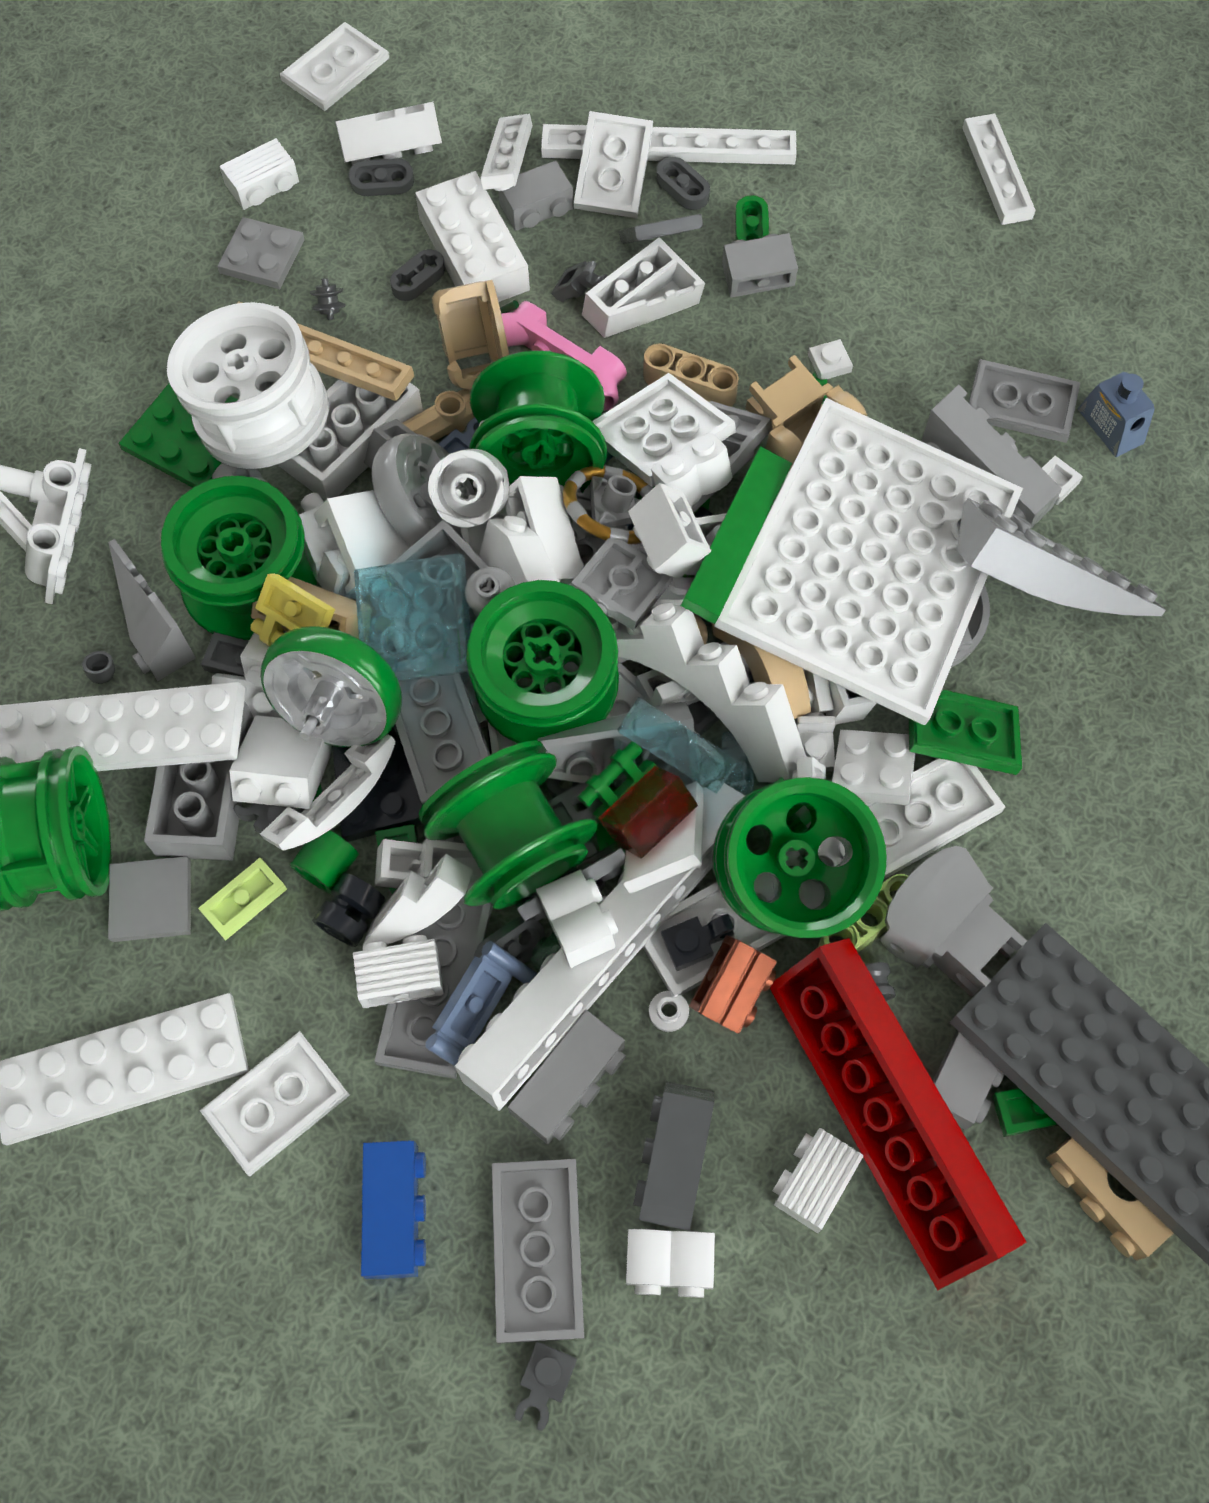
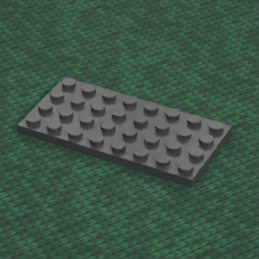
[949,923,1209,1265]

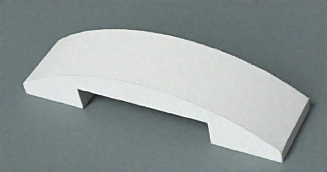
[260,735,395,850]

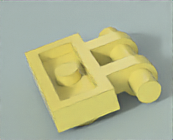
[250,573,335,647]

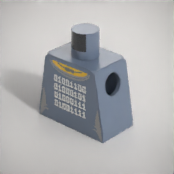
[1078,372,1155,457]

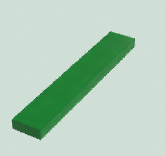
[680,446,792,624]

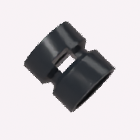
[312,873,386,947]

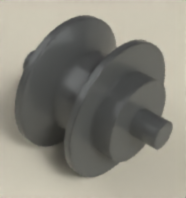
[310,278,346,320]

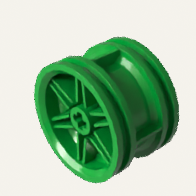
[0,746,112,911]

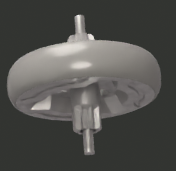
[372,433,475,546]

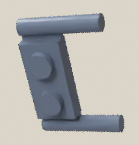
[425,941,538,1066]

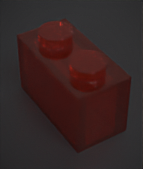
[599,766,698,859]

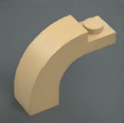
[712,623,811,719]

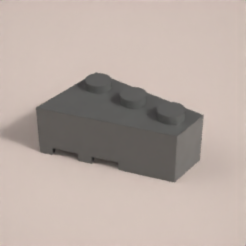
[633,1081,714,1231]

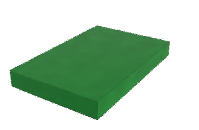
[909,689,1022,775]

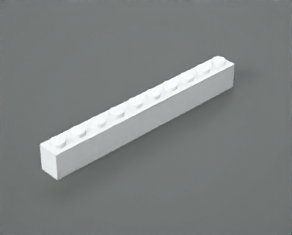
[455,777,745,1111]

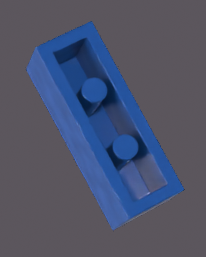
[361,1141,426,1279]

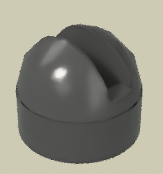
[82,651,115,684]

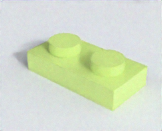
[198,858,287,941]

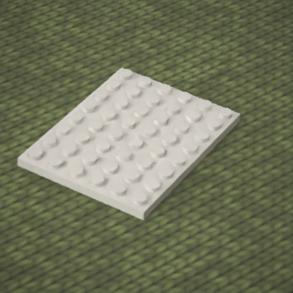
[714,398,1023,725]

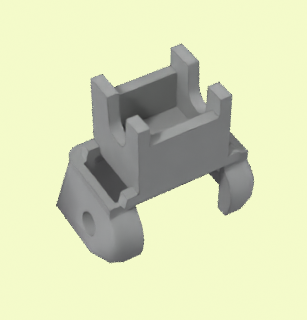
[880,846,1027,997]

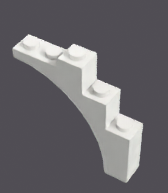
[609,603,806,783]

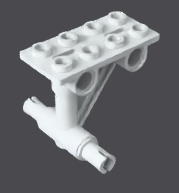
[0,448,92,604]

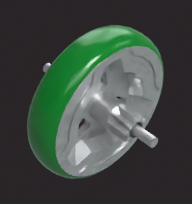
[260,626,402,748]

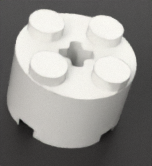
[428,449,509,528]

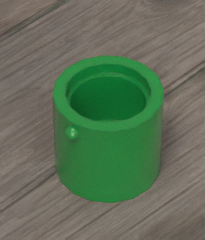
[290,830,359,894]

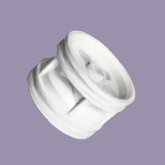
[167,302,329,469]

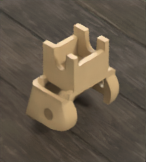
[432,280,509,390]
[745,355,868,471]

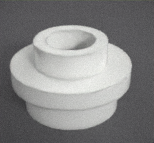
[649,991,689,1032]

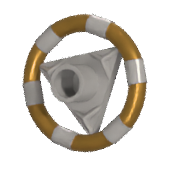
[563,465,653,545]

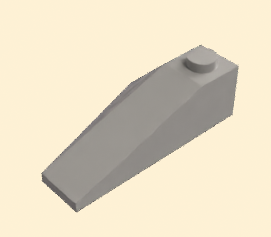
[108,539,196,681]
[537,701,700,791]

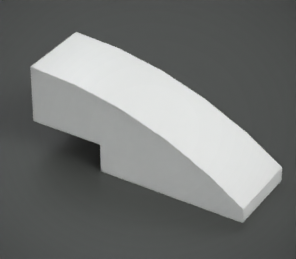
[375,839,483,890]
[363,854,473,946]

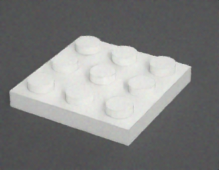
[592,373,736,487]

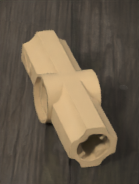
[402,389,475,441]

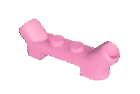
[501,301,627,411]

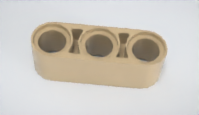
[643,343,739,407]

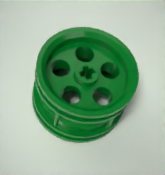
[712,777,887,938]

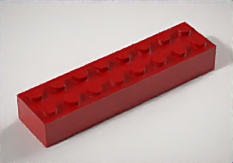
[770,938,1027,1291]

